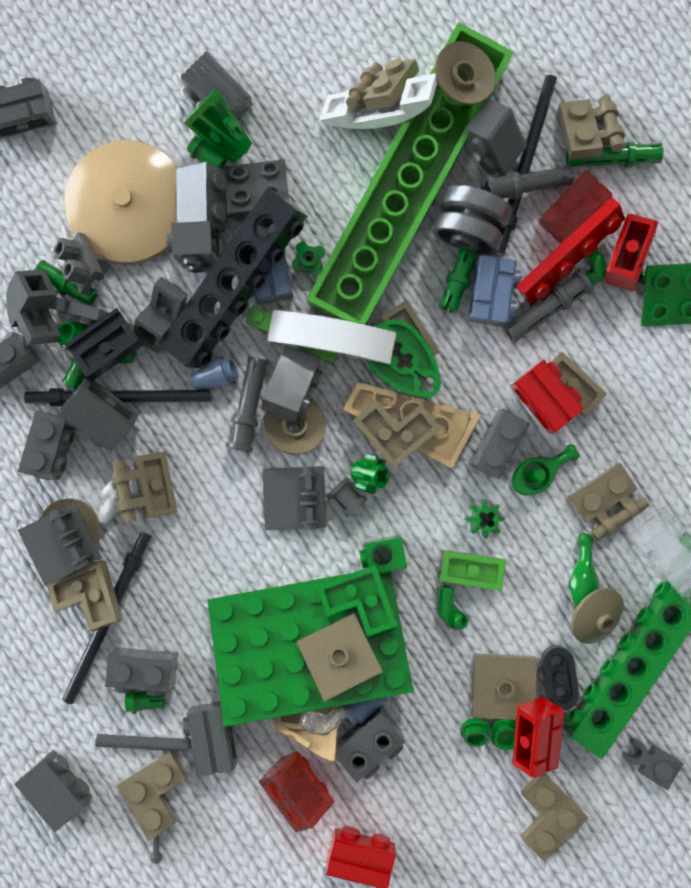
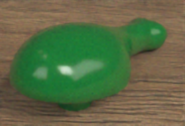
[511,444,580,495]
[568,533,600,607]

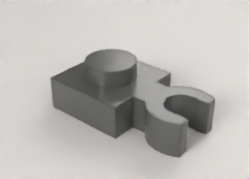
[50,297,108,327]
[622,737,684,790]

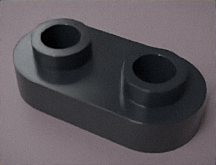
[541,645,579,710]

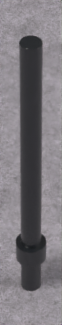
[498,75,557,253]
[24,388,212,406]
[62,531,152,704]

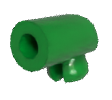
[585,247,606,286]

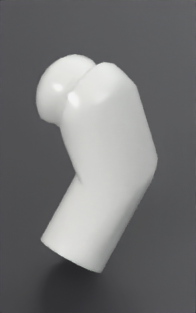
[96,481,120,525]

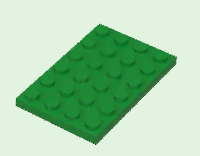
[207,571,414,727]

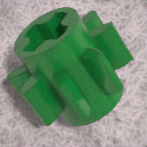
[351,454,390,494]
[464,499,505,539]

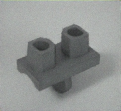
[53,232,109,295]

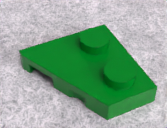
[183,89,252,164]

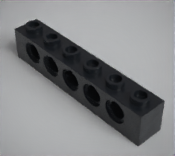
[160,187,308,368]

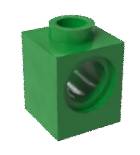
[359,535,407,573]

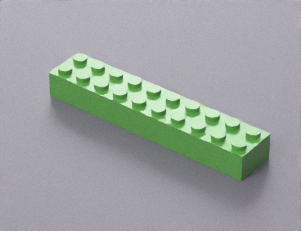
[307,22,514,325]

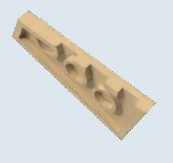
[343,382,481,469]

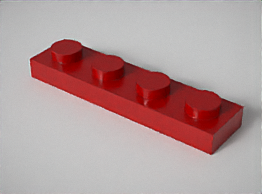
[516,197,625,306]

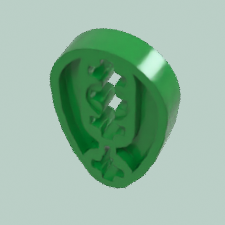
[365,320,441,399]

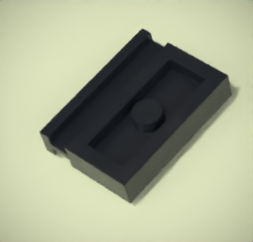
[65,308,143,382]

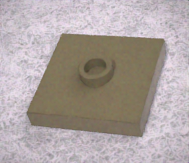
[297,613,383,702]
[471,653,537,720]

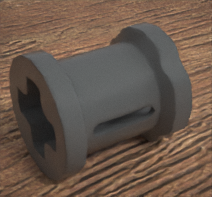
[327,477,367,518]

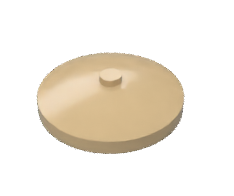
[64,140,177,265]

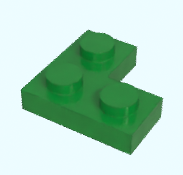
[316,564,398,637]

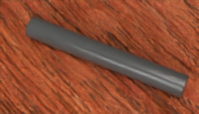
[95,734,190,752]

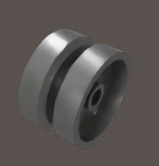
[432,185,513,255]

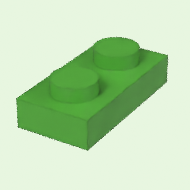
[439,550,506,591]

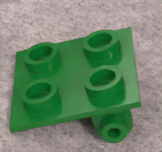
[639,263,691,326]

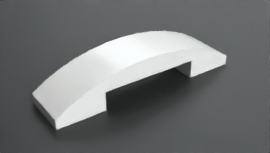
[320,74,437,129]
[267,310,397,365]

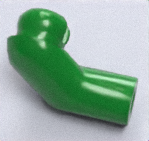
[437,586,469,630]

